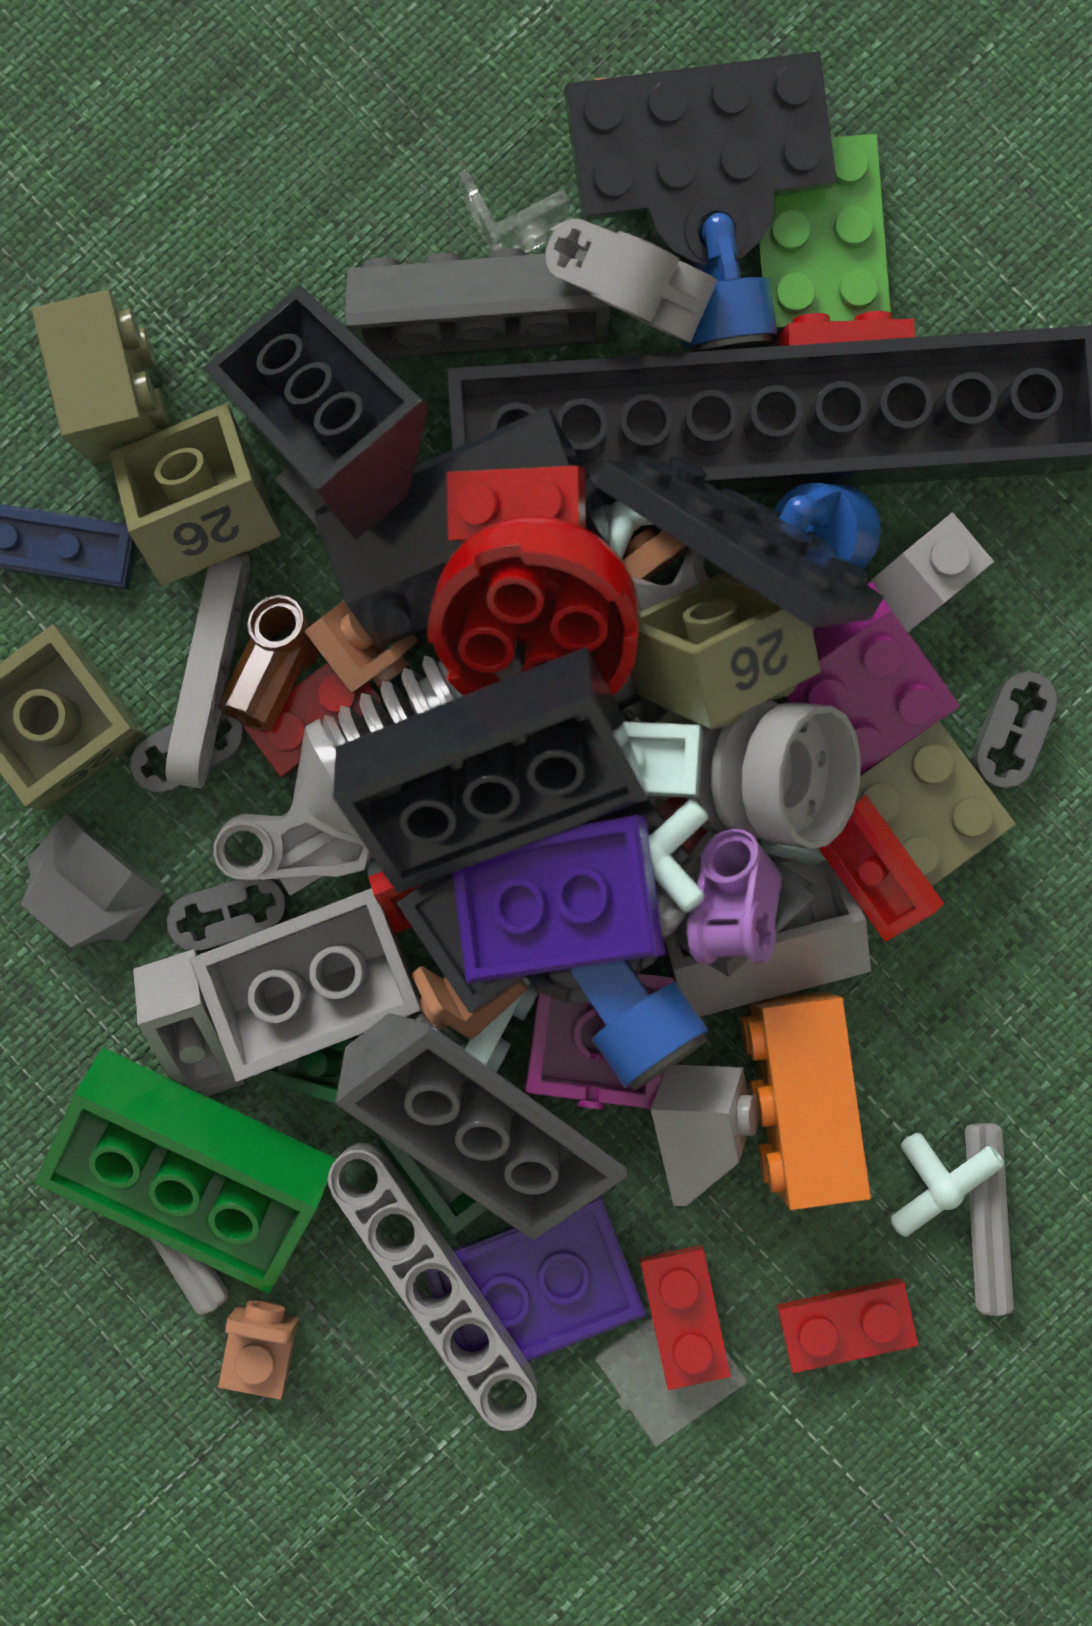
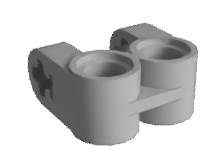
[546,219,718,343]

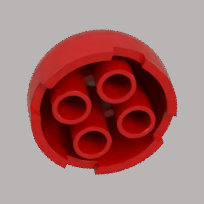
[428,516,640,696]

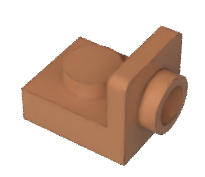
[622,527,689,581]
[304,600,419,693]
[411,966,528,1040]
[218,1300,299,1400]

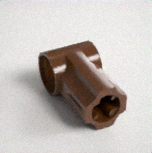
[217,595,320,732]

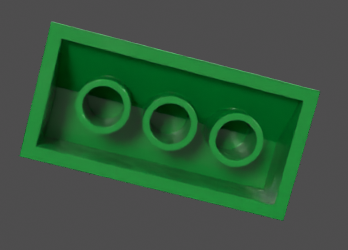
[34,1047,336,1294]

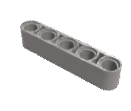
[328,1143,537,1431]

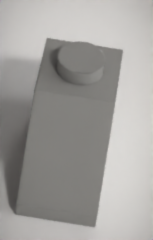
[866,512,994,632]
[133,949,244,1097]
[651,1065,759,1206]

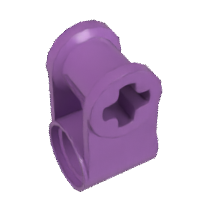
[687,828,782,964]

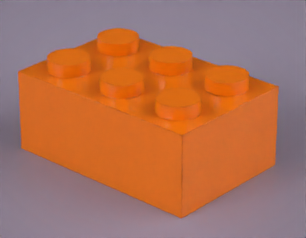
[741,991,871,1210]

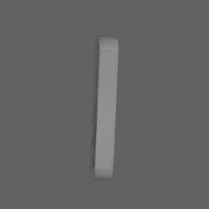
[166,553,250,789]

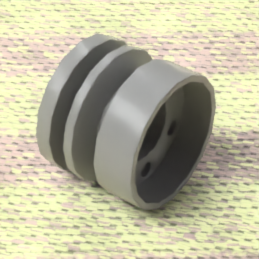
[687,700,861,849]

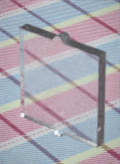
[595,1316,747,1446]

